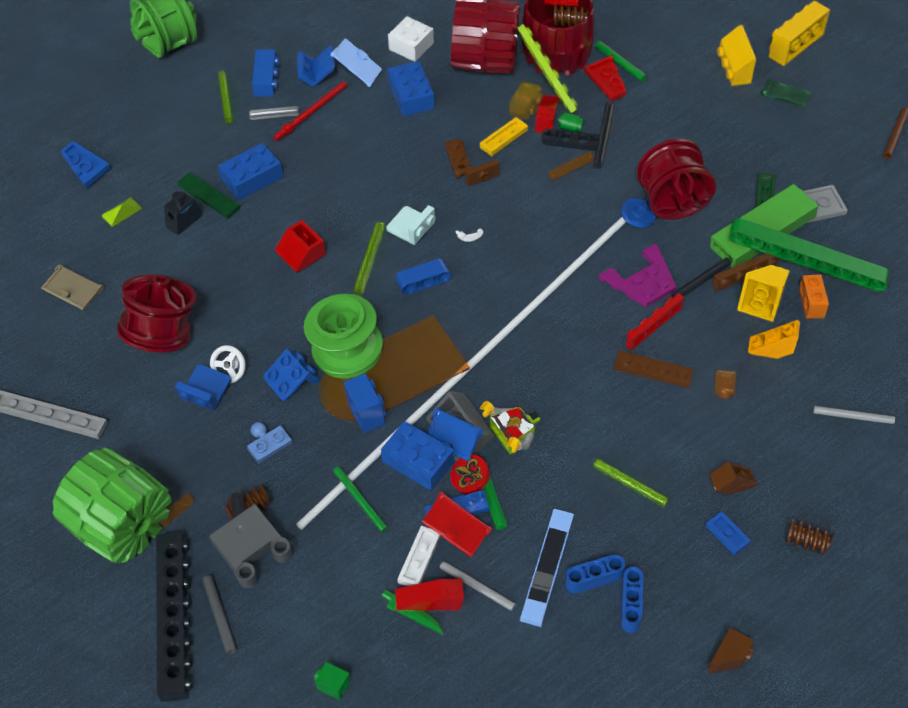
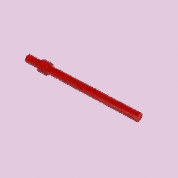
[273,81,347,141]

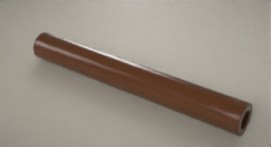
[883,108,908,159]

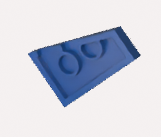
[61,141,110,189]

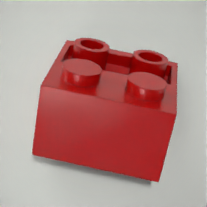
[275,220,326,273]

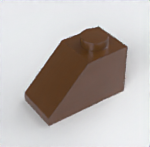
[710,461,758,495]
[708,628,755,674]

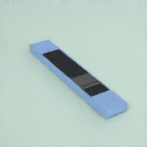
[520,509,574,627]

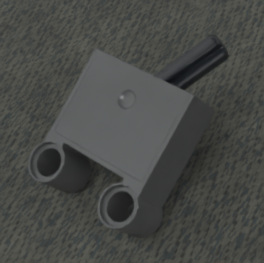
[209,492,292,588]

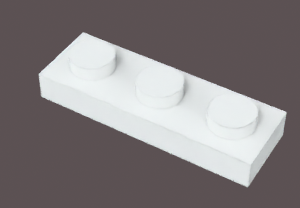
[398,526,441,586]

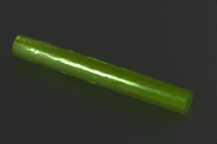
[218,71,233,123]
[593,459,669,507]

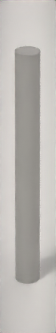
[813,406,895,424]
[440,561,516,611]

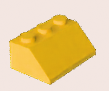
[717,25,756,86]
[737,265,789,322]

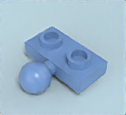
[247,422,292,464]

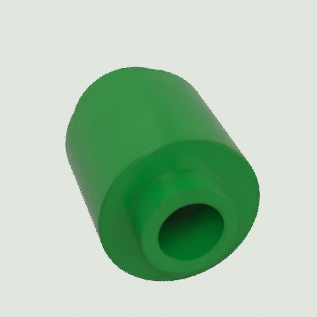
[558,112,584,132]

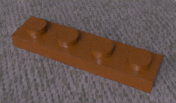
[712,253,780,291]
[614,350,694,388]

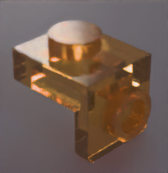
[714,370,736,399]

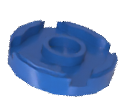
[621,198,656,228]

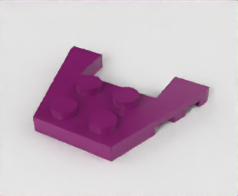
[598,244,676,307]

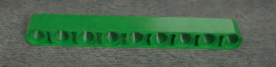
[729,218,889,291]

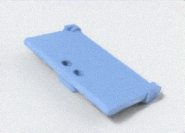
[331,38,382,87]

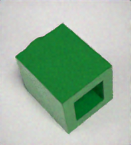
[314,662,351,700]

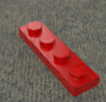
[626,293,684,351]

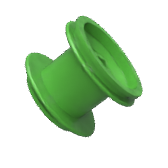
[304,293,383,379]

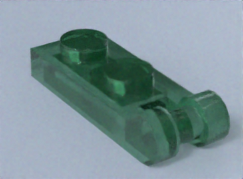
[761,79,812,108]

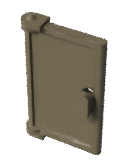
[41,264,104,310]

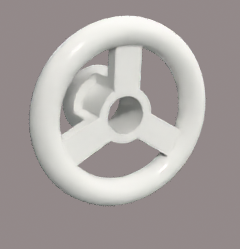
[210,345,246,383]

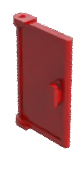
[422,491,492,558]

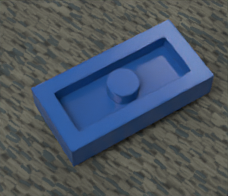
[706,511,751,556]

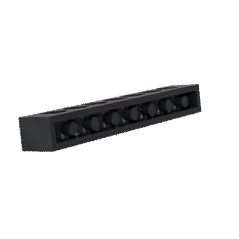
[156,532,191,702]

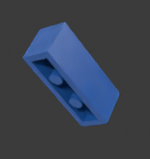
[252,50,280,97]

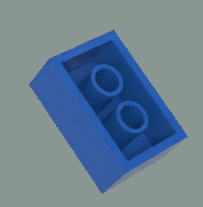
[387,61,435,116]
[218,143,283,200]
[381,421,454,491]

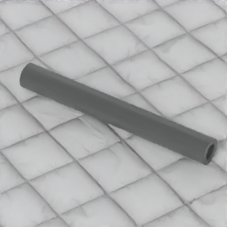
[202,575,237,655]

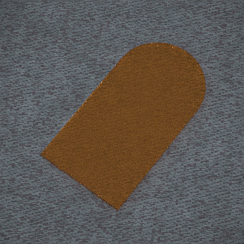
[319,315,470,422]

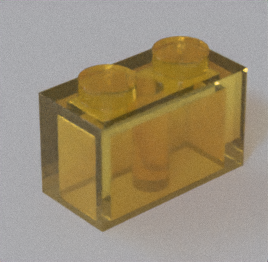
[509,81,543,120]

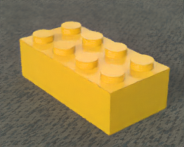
[769,0,830,66]

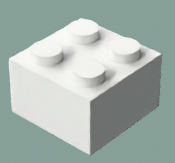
[388,17,434,62]

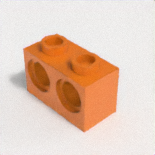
[799,275,829,319]

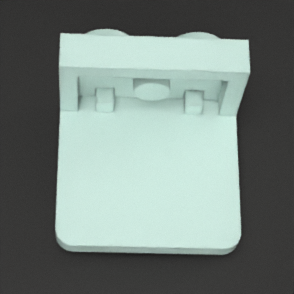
[387,205,436,245]

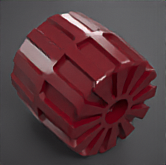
[451,0,520,73]
[522,0,594,76]

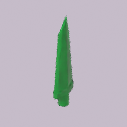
[382,589,444,635]

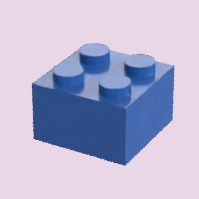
[343,373,386,434]

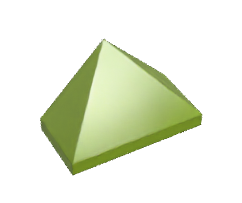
[102,197,141,227]

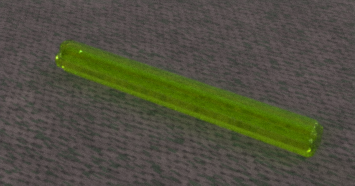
[353,221,385,295]

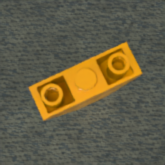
[748,320,800,359]

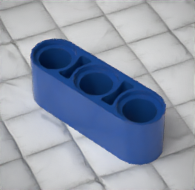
[395,259,451,295]
[565,555,625,593]
[621,567,643,633]

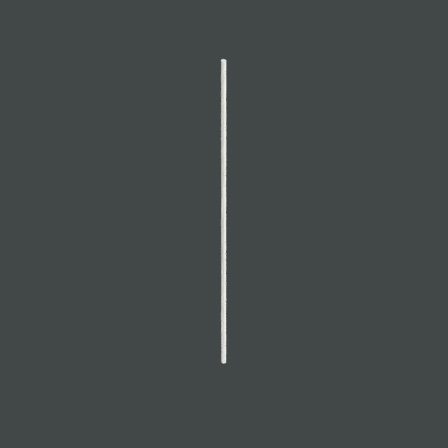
[296,217,626,530]

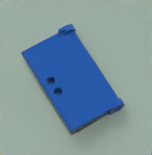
[427,408,484,461]

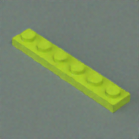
[517,24,578,114]

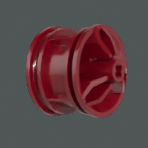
[637,139,716,220]
[117,274,196,353]

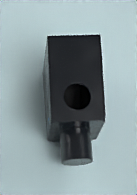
[164,191,202,235]

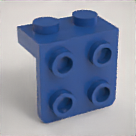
[297,45,335,87]
[263,349,320,401]
[174,365,231,411]

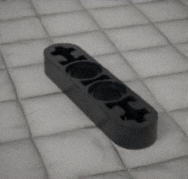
[541,129,599,151]

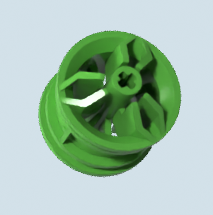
[130,0,197,58]

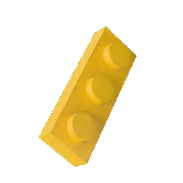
[480,117,528,156]

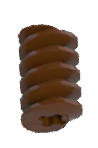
[553,5,589,27]
[223,485,270,520]
[787,517,834,556]

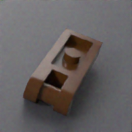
[445,139,472,179]

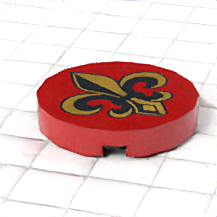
[450,455,490,495]

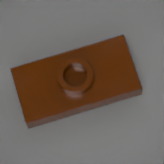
[465,159,499,187]

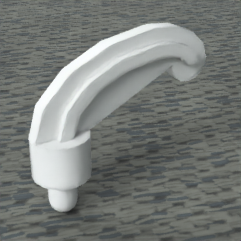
[456,229,483,242]

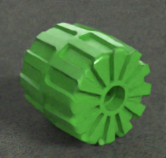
[52,448,172,563]

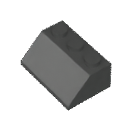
[426,391,495,461]

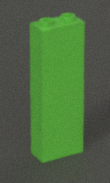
[710,184,818,268]

